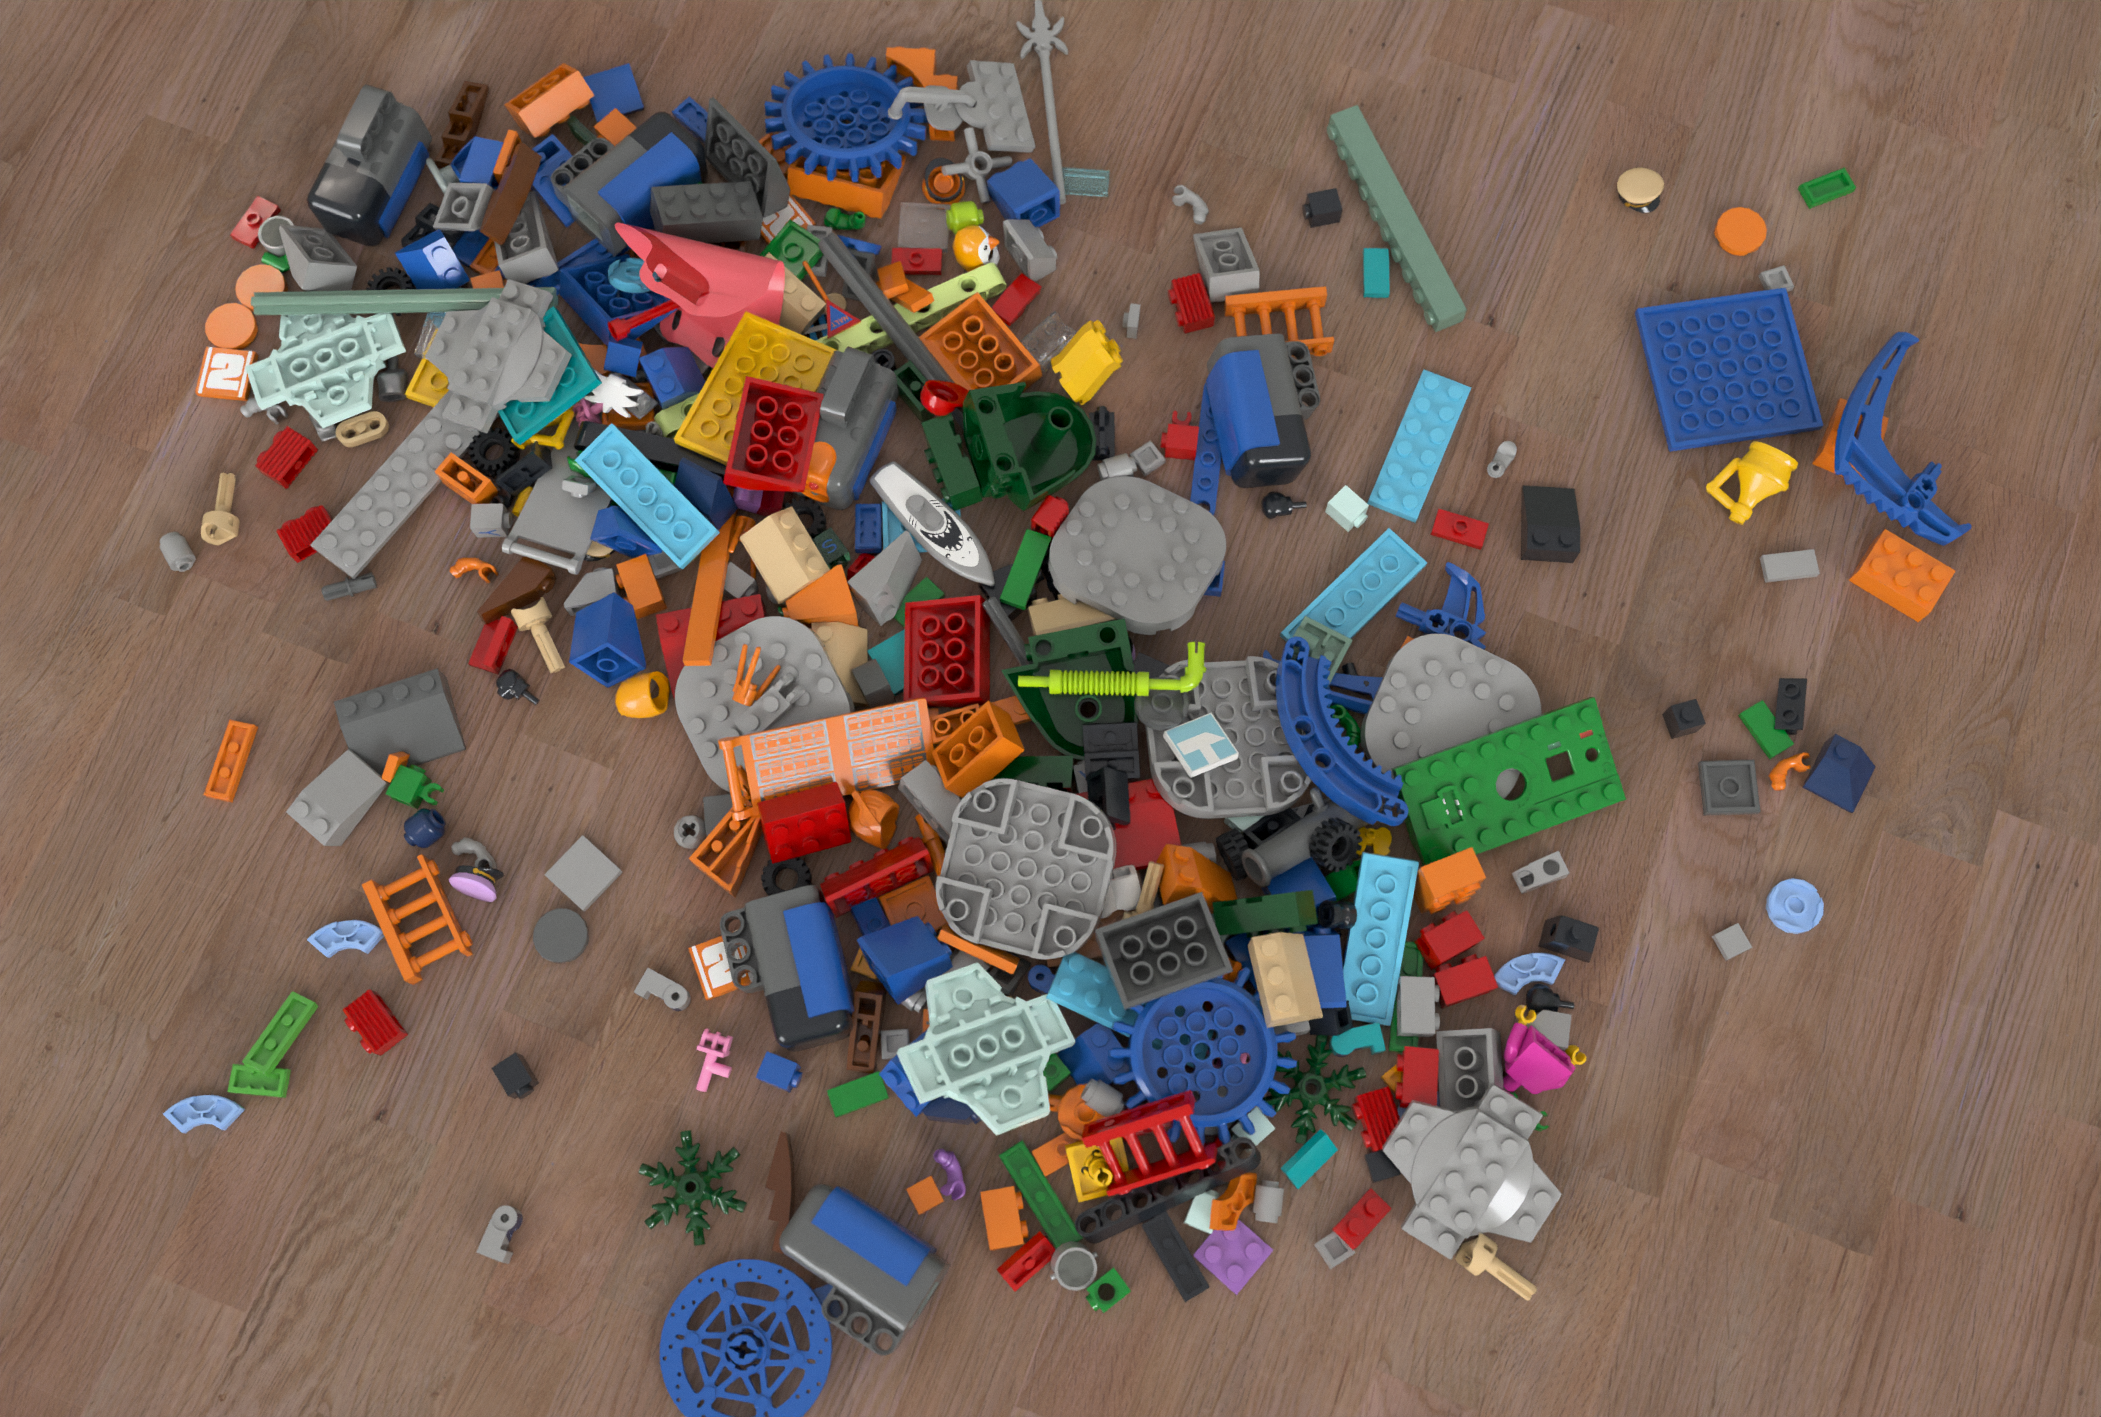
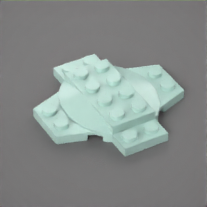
[246,313,406,428]
[897,962,1076,1136]

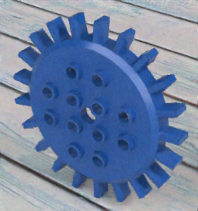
[765,53,928,182]
[1108,967,1297,1145]

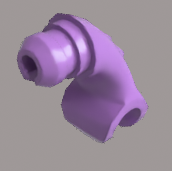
[933,1149,966,1201]

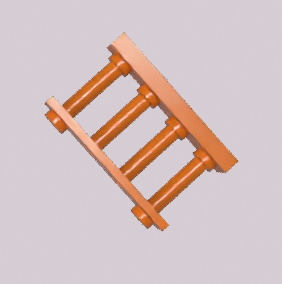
[1224,286,1334,356]
[362,854,473,985]

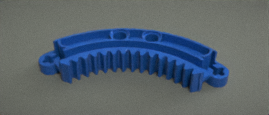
[1276,636,1408,826]

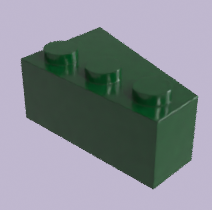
[921,413,983,511]
[990,756,1073,793]
[1212,890,1318,938]

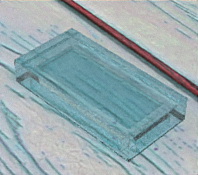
[1062,167,1110,197]

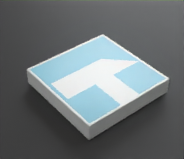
[1163,713,1239,778]

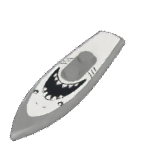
[870,461,995,586]

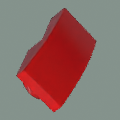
[992,273,1042,326]

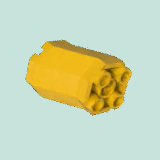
[1051,320,1123,405]

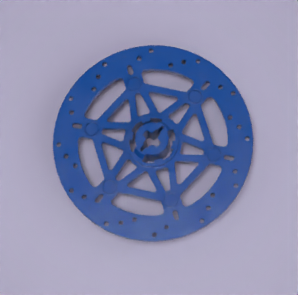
[660,1259,832,1417]

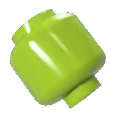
[946,201,984,235]

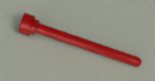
[608,291,709,341]

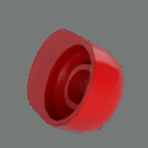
[920,380,969,416]

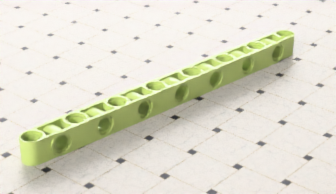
[654,263,1007,439]

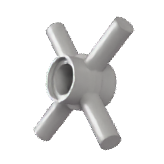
[942,127,1012,204]

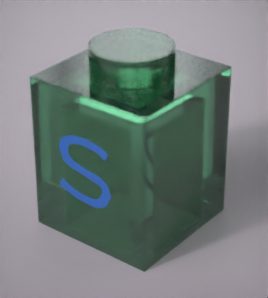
[812,527,851,570]

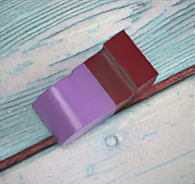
[733,487,785,517]

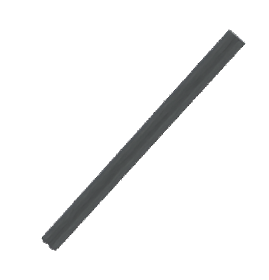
[818,232,964,430]

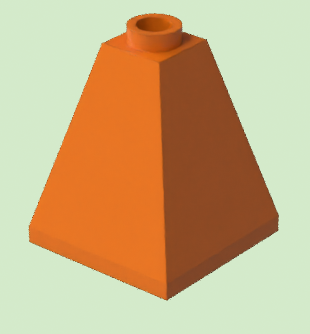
[782,564,859,629]

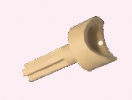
[201,472,240,545]
[511,597,565,673]
[1122,861,1164,920]
[1455,1233,1537,1301]

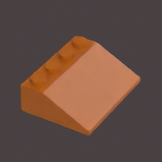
[787,154,906,219]
[919,292,1043,391]

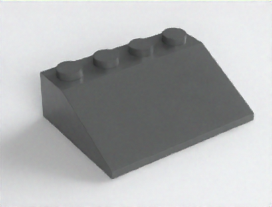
[704,97,790,217]
[334,668,466,776]
[1095,892,1233,1010]

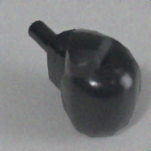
[1261,492,1307,519]
[496,669,540,705]
[1526,984,1575,1013]

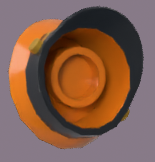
[922,157,965,207]

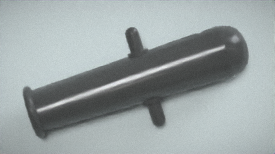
[1241,788,1394,887]

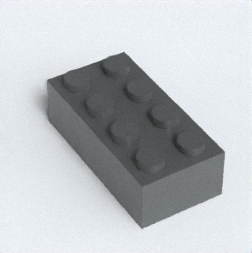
[650,181,763,243]

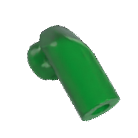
[261,251,290,272]

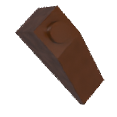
[477,556,556,624]
[846,980,887,1074]

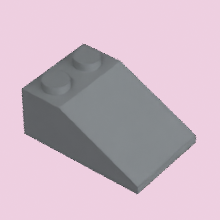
[279,224,357,291]
[1193,228,1260,302]
[847,530,922,626]
[286,749,389,846]

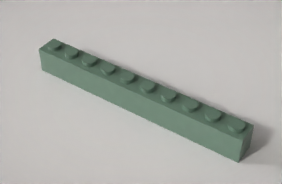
[1327,105,1467,332]

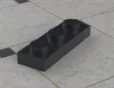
[1141,1211,1210,1302]

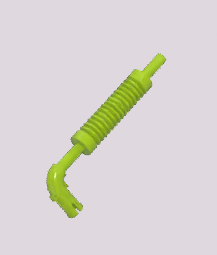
[1018,642,1206,696]

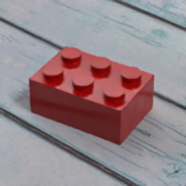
[757,782,852,864]

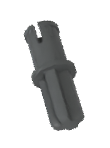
[322,572,377,601]

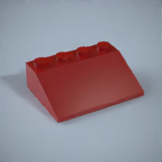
[723,376,824,492]
[656,594,767,698]
[904,595,990,708]
[1076,778,1181,870]
[820,836,935,918]

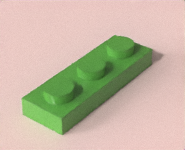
[242,991,318,1077]

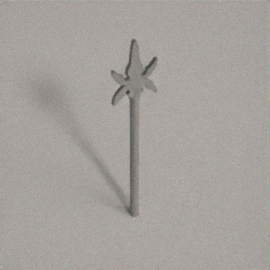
[1017,0,1068,204]

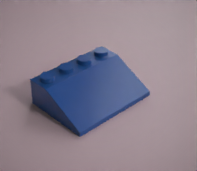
[560,254,678,347]

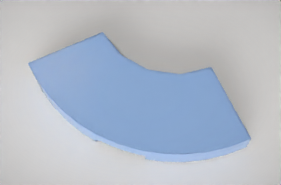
[307,920,384,958]
[1494,953,1566,996]
[163,1095,245,1133]

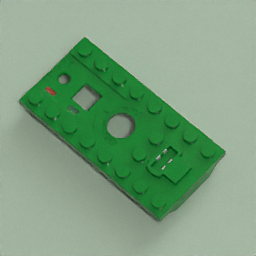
[1391,697,1626,866]

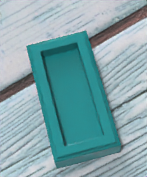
[1363,248,1390,298]
[1280,1129,1338,1189]

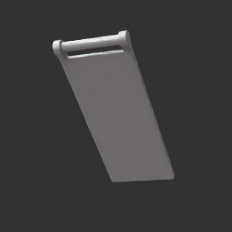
[502,392,646,575]

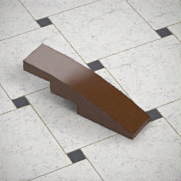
[434,81,489,169]
[480,142,542,245]
[765,1131,795,1254]

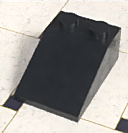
[1521,485,1580,563]

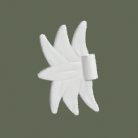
[585,369,644,418]

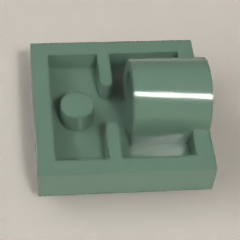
[1285,616,1353,688]

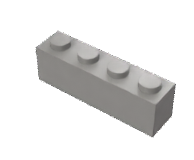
[898,760,961,845]

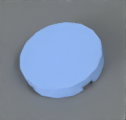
[1766,878,1824,934]

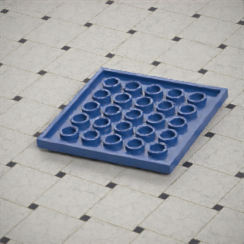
[1635,287,1823,452]

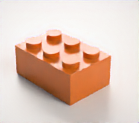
[505,63,594,138]
[1848,529,1956,622]
[932,701,1025,798]
[1413,847,1486,915]

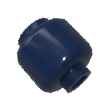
[404,808,446,849]

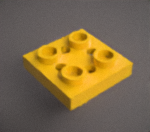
[1065,1137,1129,1203]

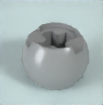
[674,815,707,849]

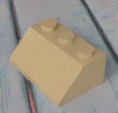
[765,253,826,335]
[740,506,830,604]
[1027,594,1115,636]
[812,622,868,707]
[1248,932,1323,1028]

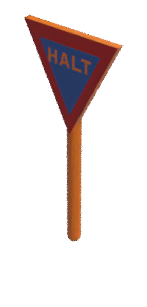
[802,261,861,339]

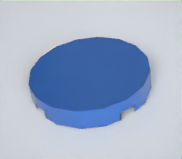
[837,234,881,255]

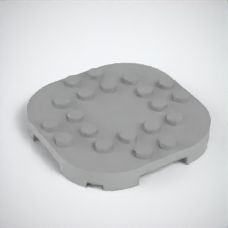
[1048,476,1226,635]
[675,616,855,794]
[1360,634,1542,799]
[1145,656,1311,819]
[936,779,1116,959]

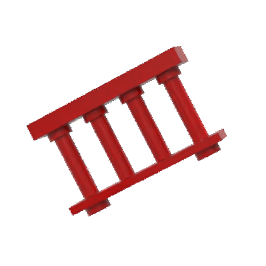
[1081,1090,1217,1197]

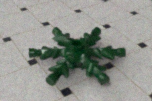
[1263,1035,1366,1145]
[638,1130,747,1246]

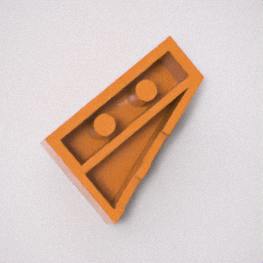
[689,796,763,898]

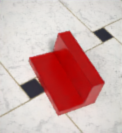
[468,616,518,675]

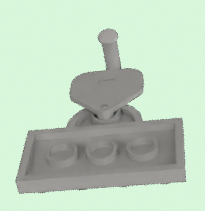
[888,60,1036,153]

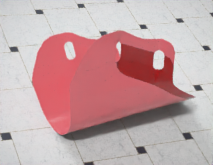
[615,223,785,368]

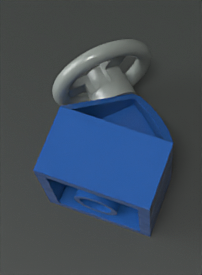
[426,136,503,195]

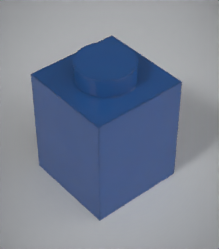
[756,1051,802,1093]

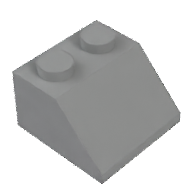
[433,183,495,231]
[1003,219,1058,282]

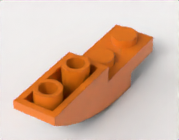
[929,696,1032,744]

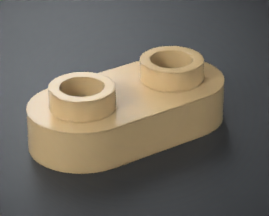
[336,411,389,447]

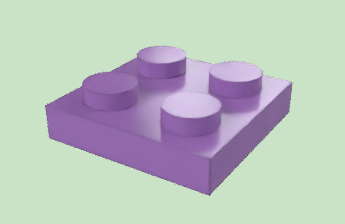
[1193,1219,1273,1295]

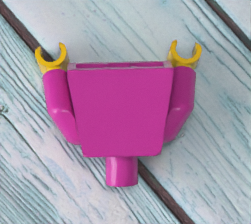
[1503,1005,1586,1094]

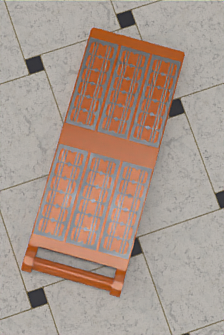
[718,697,937,821]

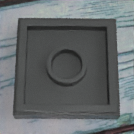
[1698,760,1761,816]

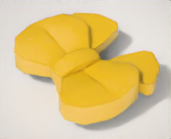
[1356,827,1392,857]

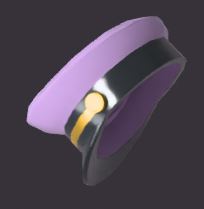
[449,865,504,902]

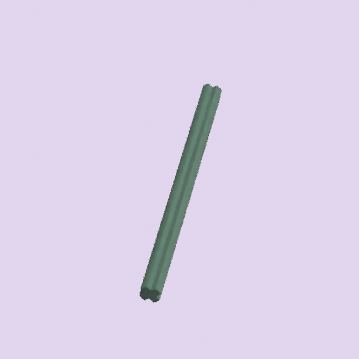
[251,287,558,315]

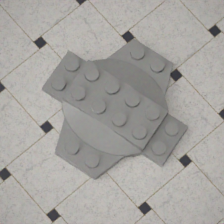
[425,279,572,434]
[1382,1083,1562,1260]

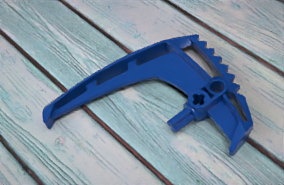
[1835,332,1972,546]
[1263,562,1486,715]

